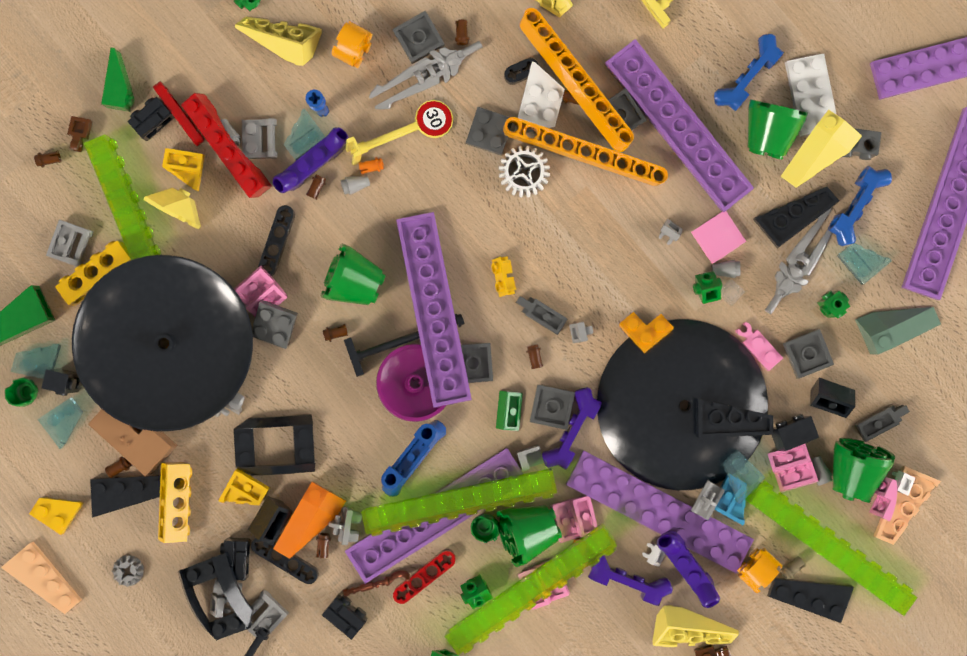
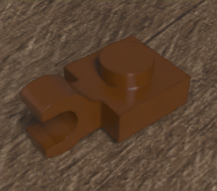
[67,116,93,152]
[694,645,731,656]

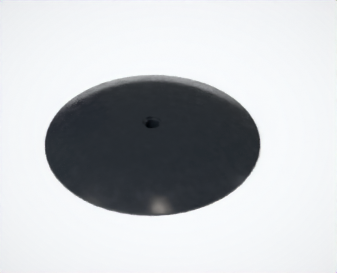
[72,255,253,432]
[597,319,768,491]

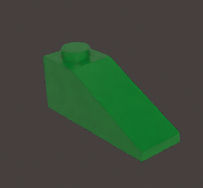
[101,47,134,112]

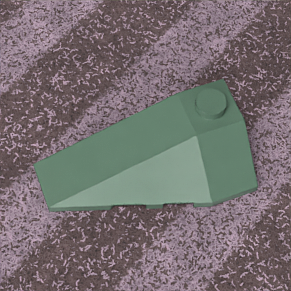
[855,307,941,355]

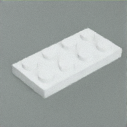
[785,54,837,137]

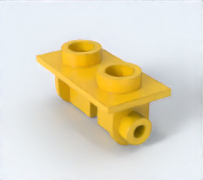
[491,256,516,297]

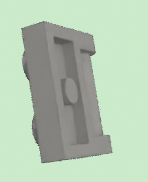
[242,119,277,159]
[46,220,94,266]
[247,590,289,642]

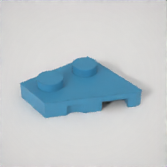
[714,473,746,525]

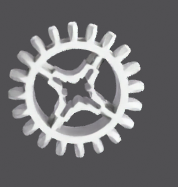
[499,146,550,198]

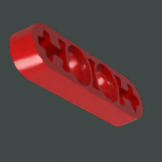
[153,81,205,146]
[393,549,456,604]

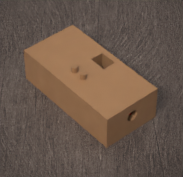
[88,409,178,476]

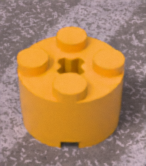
[332,21,373,68]
[737,548,783,593]

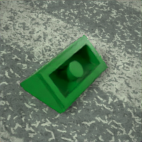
[496,391,523,431]

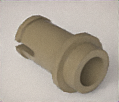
[780,556,806,580]

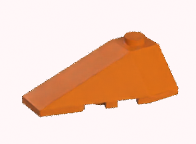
[273,482,346,559]

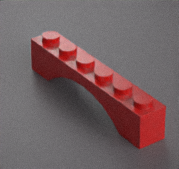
[181,93,272,198]

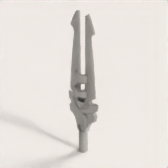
[369,41,483,109]
[765,209,832,314]

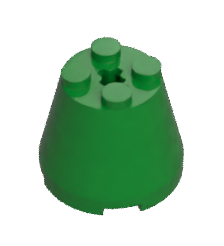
[747,99,808,160]
[320,243,386,305]
[832,438,895,503]
[496,505,562,567]

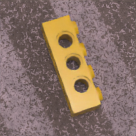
[55,241,135,306]
[158,462,192,543]

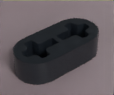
[504,58,539,85]

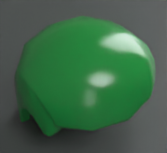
[5,377,38,407]
[470,514,500,543]

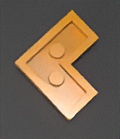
[619,312,674,354]

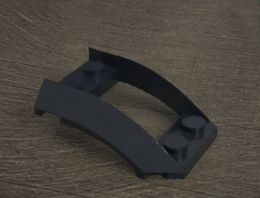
[233,414,316,476]
[178,553,254,641]

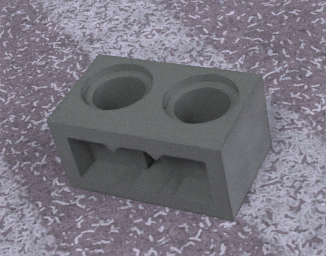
[842,128,882,160]

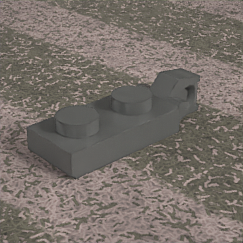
[515,296,568,335]
[854,405,910,442]

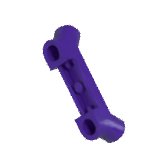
[273,127,349,193]
[542,387,602,470]
[657,531,720,608]
[588,551,673,606]

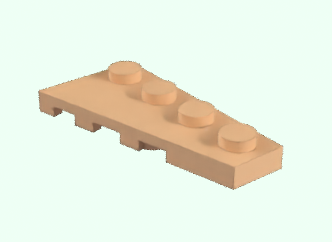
[873,465,941,545]
[1,541,82,614]

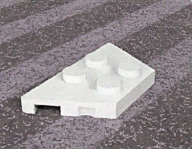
[514,62,565,133]

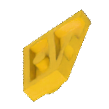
[162,148,205,191]
[29,497,84,535]

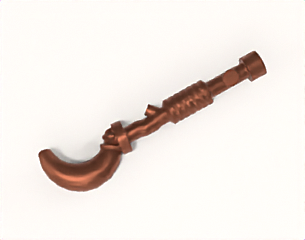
[343,570,410,597]

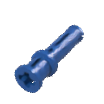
[305,89,329,117]

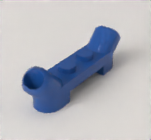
[714,34,784,111]
[828,166,892,246]
[381,420,447,497]

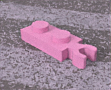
[735,322,783,371]

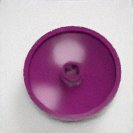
[376,344,446,422]

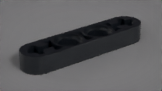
[258,205,295,276]
[251,538,319,584]

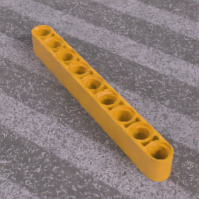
[520,8,634,152]
[503,117,668,186]

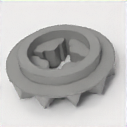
[112,555,144,587]

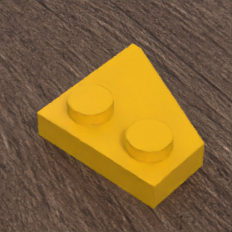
[218,468,270,506]

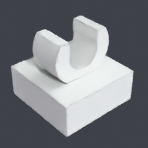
[892,470,915,495]
[642,543,666,566]

